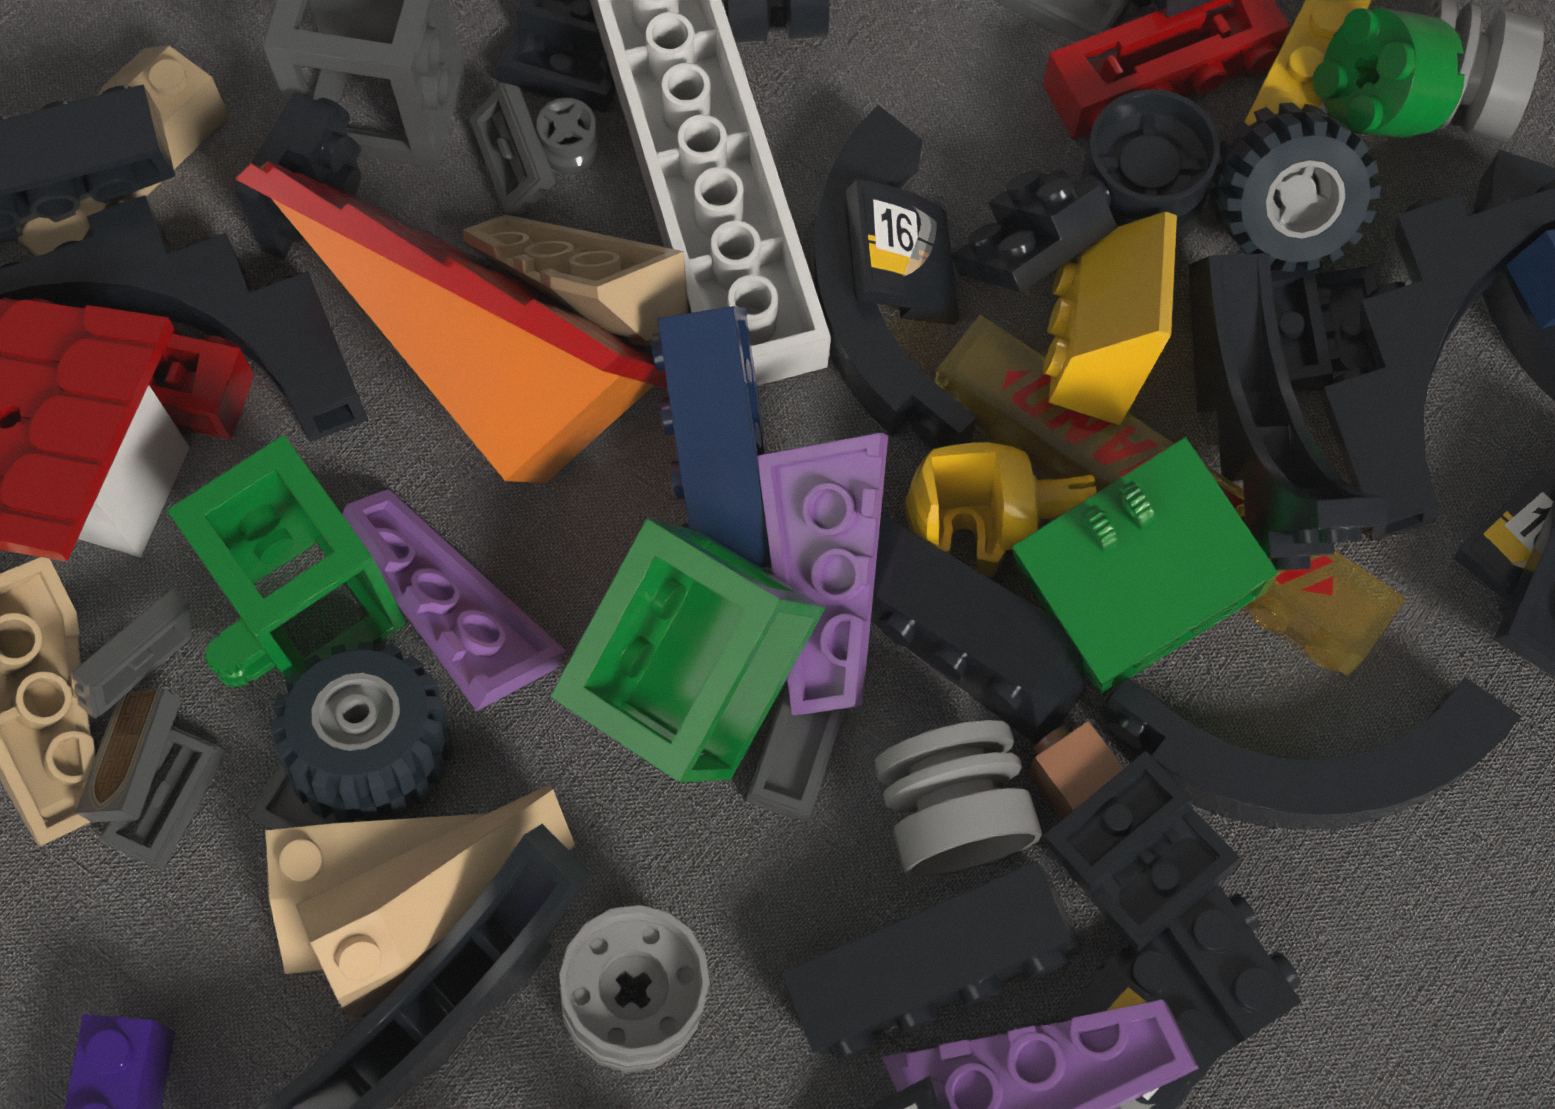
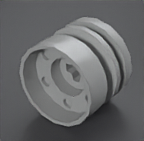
[1427,0,1545,142]
[874,720,1042,877]
[559,905,710,1072]

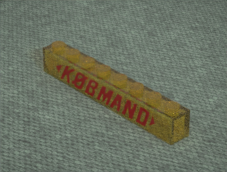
[935,315,1406,677]

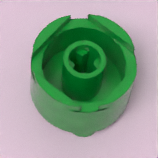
[1312,8,1465,138]

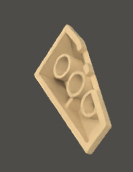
[17,45,230,256]
[462,214,688,345]
[0,557,96,847]
[295,784,575,1021]
[266,814,486,974]

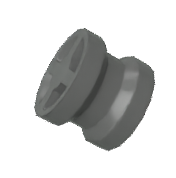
[537,98,599,174]

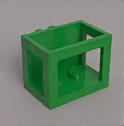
[167,435,407,689]
[1012,437,1279,697]
[550,518,826,783]

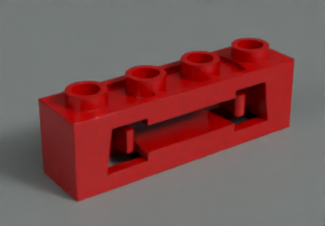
[1042,0,1290,140]
[3,298,254,440]

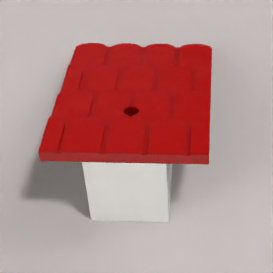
[0,299,190,562]

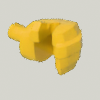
[905,442,1097,577]

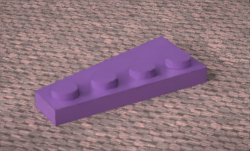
[757,433,888,716]
[342,489,566,711]
[882,1000,1199,1109]

